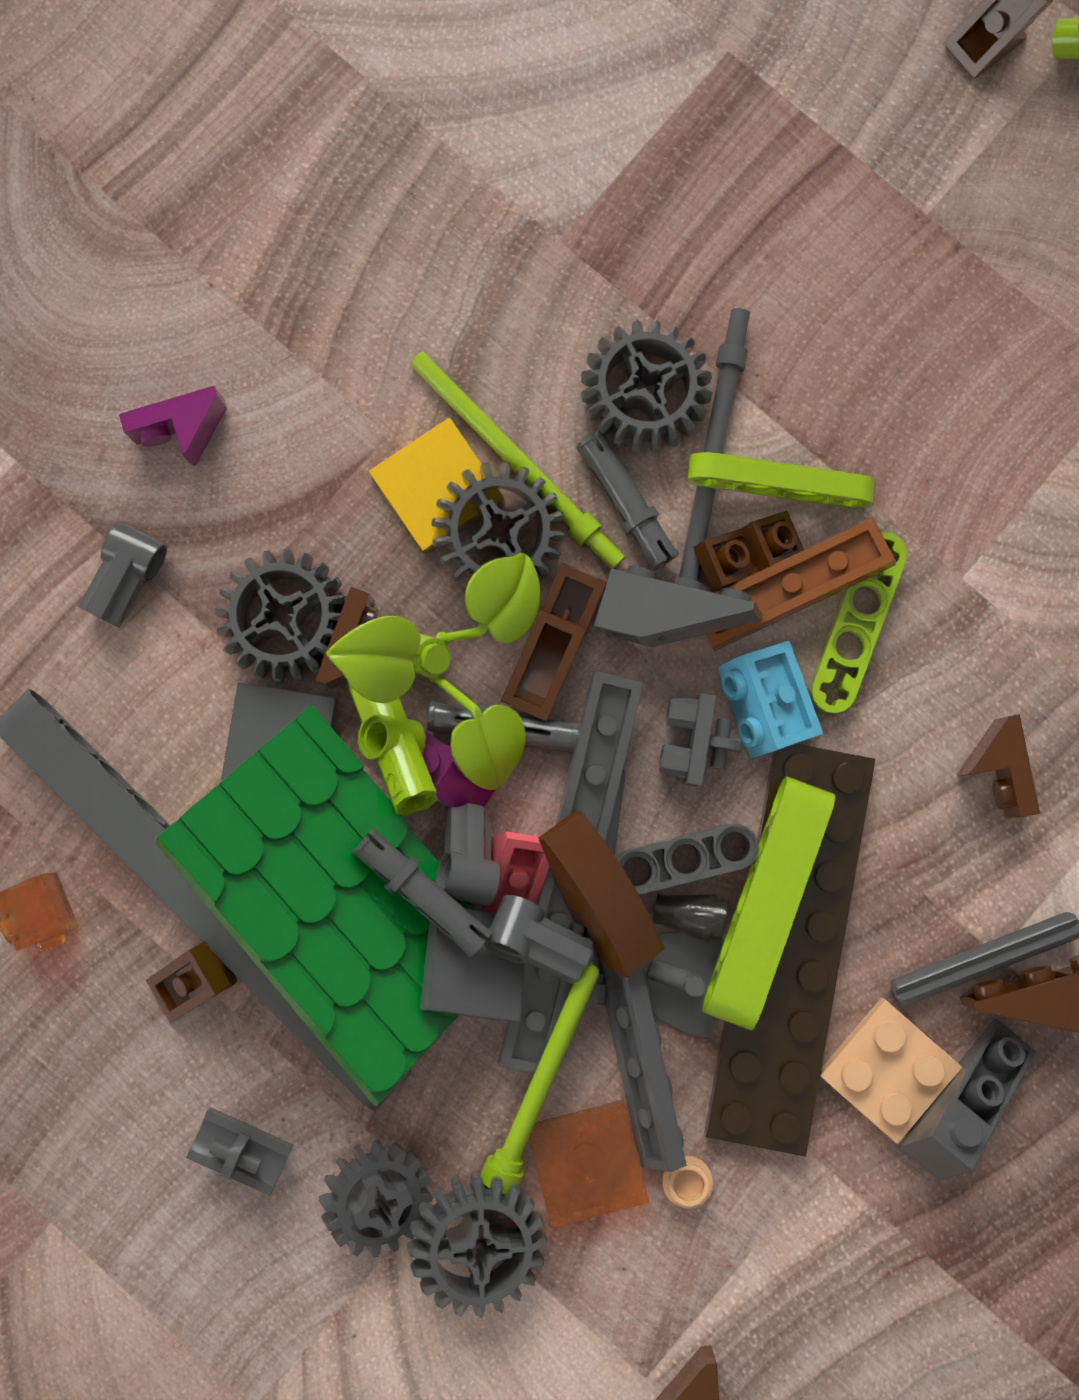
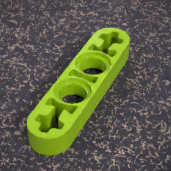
[687,452,876,508]
[808,532,907,715]

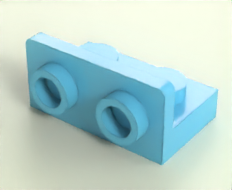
[718,641,823,758]

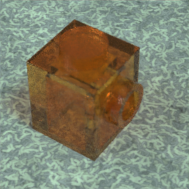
[0,872,79,954]

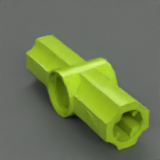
[347,681,438,816]

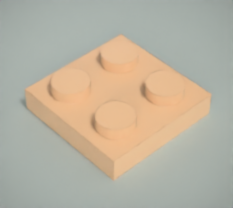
[820,998,962,1144]

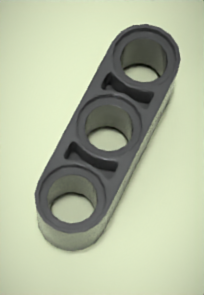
[616,824,759,894]

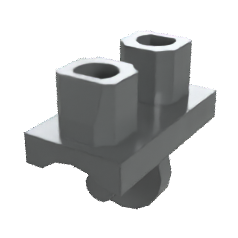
[658,693,743,786]
[186,1107,294,1196]

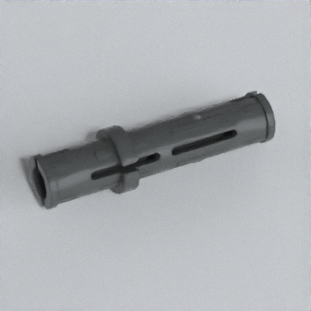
[576,431,679,571]
[426,700,578,754]
[351,828,492,957]

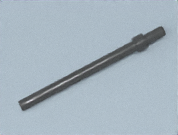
[679,308,750,581]

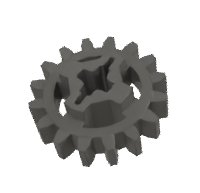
[319,1140,433,1258]

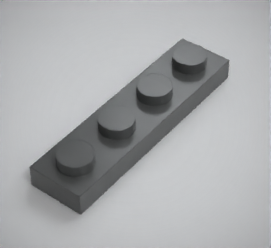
[599,967,687,1172]

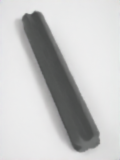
[890,912,1079,1006]

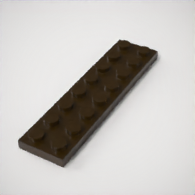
[704,743,876,1157]

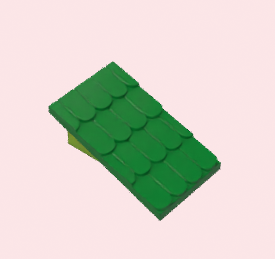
[156,704,475,1107]

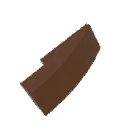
[501,563,607,721]
[538,810,665,978]

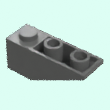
[594,566,763,647]
[900,1019,1036,1181]

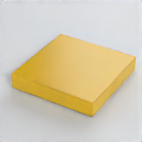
[369,417,504,554]

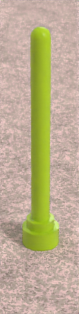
[480,963,599,1195]

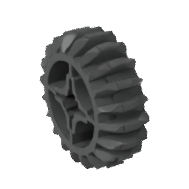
[581,319,712,453]
[431,462,565,581]
[215,549,347,683]
[407,1171,547,1318]

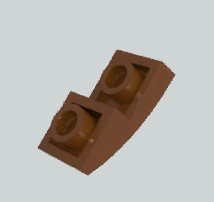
[693,511,804,592]

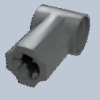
[78,522,168,628]
[436,803,500,906]
[483,895,593,984]

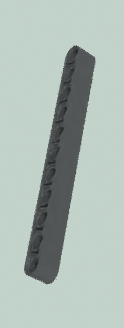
[0,689,412,1111]

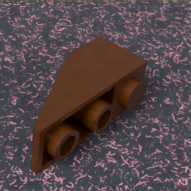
[959,955,1079,1033]

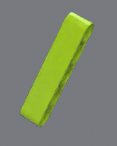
[702,776,835,1030]

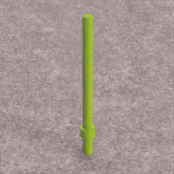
[410,351,626,569]

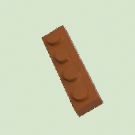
[706,517,895,652]

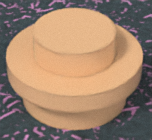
[662,1155,713,1209]

